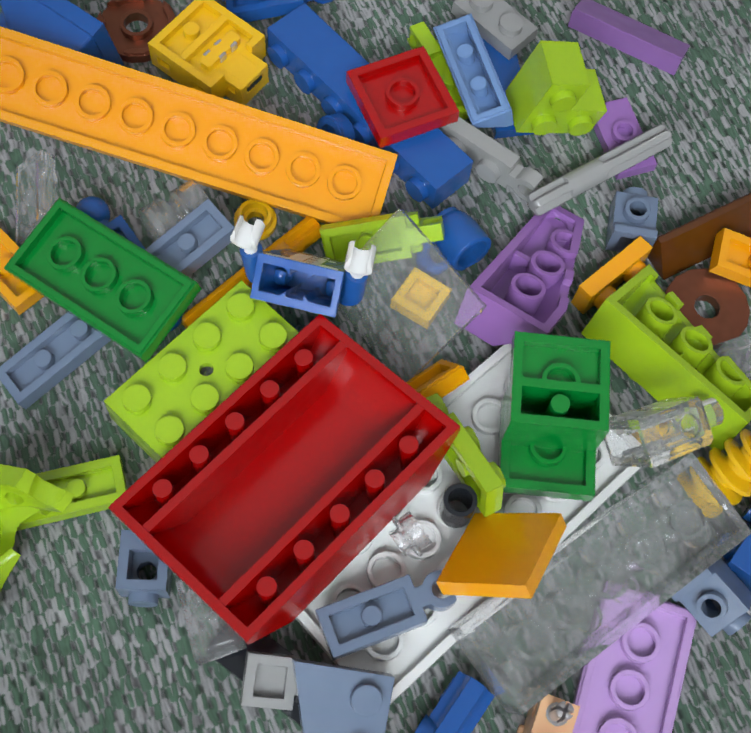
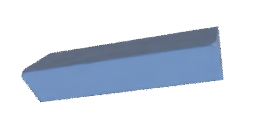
[433,13,514,128]

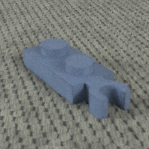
[315,570,457,661]

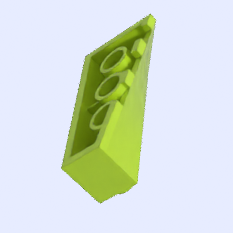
[581,264,751,451]

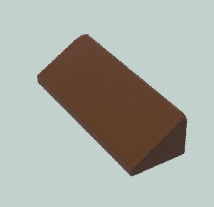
[647,193,751,280]

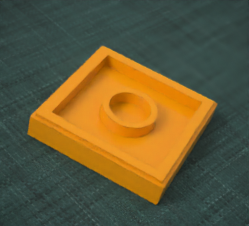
[436,513,567,599]

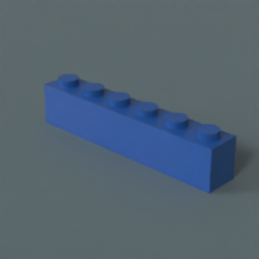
[267,3,473,209]

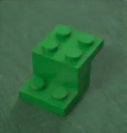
[498,331,610,501]

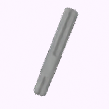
[527,124,672,216]

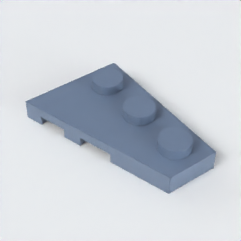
[292,658,395,733]

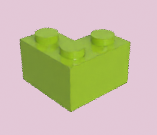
[505,40,607,136]

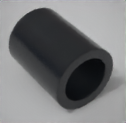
[439,483,478,528]

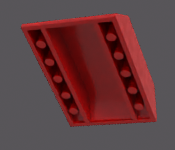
[108,314,460,645]

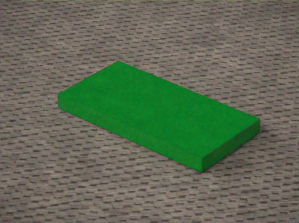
[4,198,202,363]

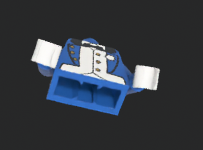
[230,215,377,318]

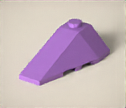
[455,206,584,346]

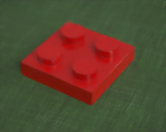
[346,46,460,148]

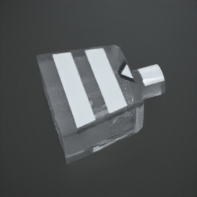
[604,396,724,468]

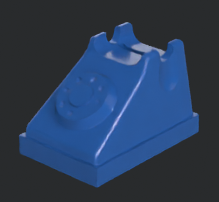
[0,0,125,66]

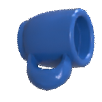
[417,207,492,276]

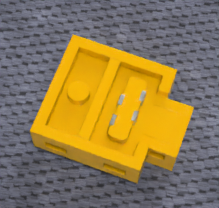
[148,0,269,105]

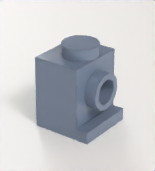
[605,187,659,252]
[115,530,172,607]
[669,552,751,637]

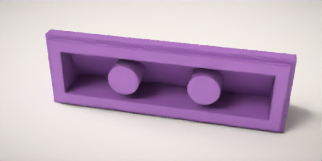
[568,0,690,75]

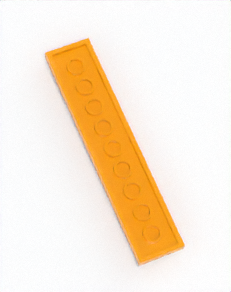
[0,26,398,224]

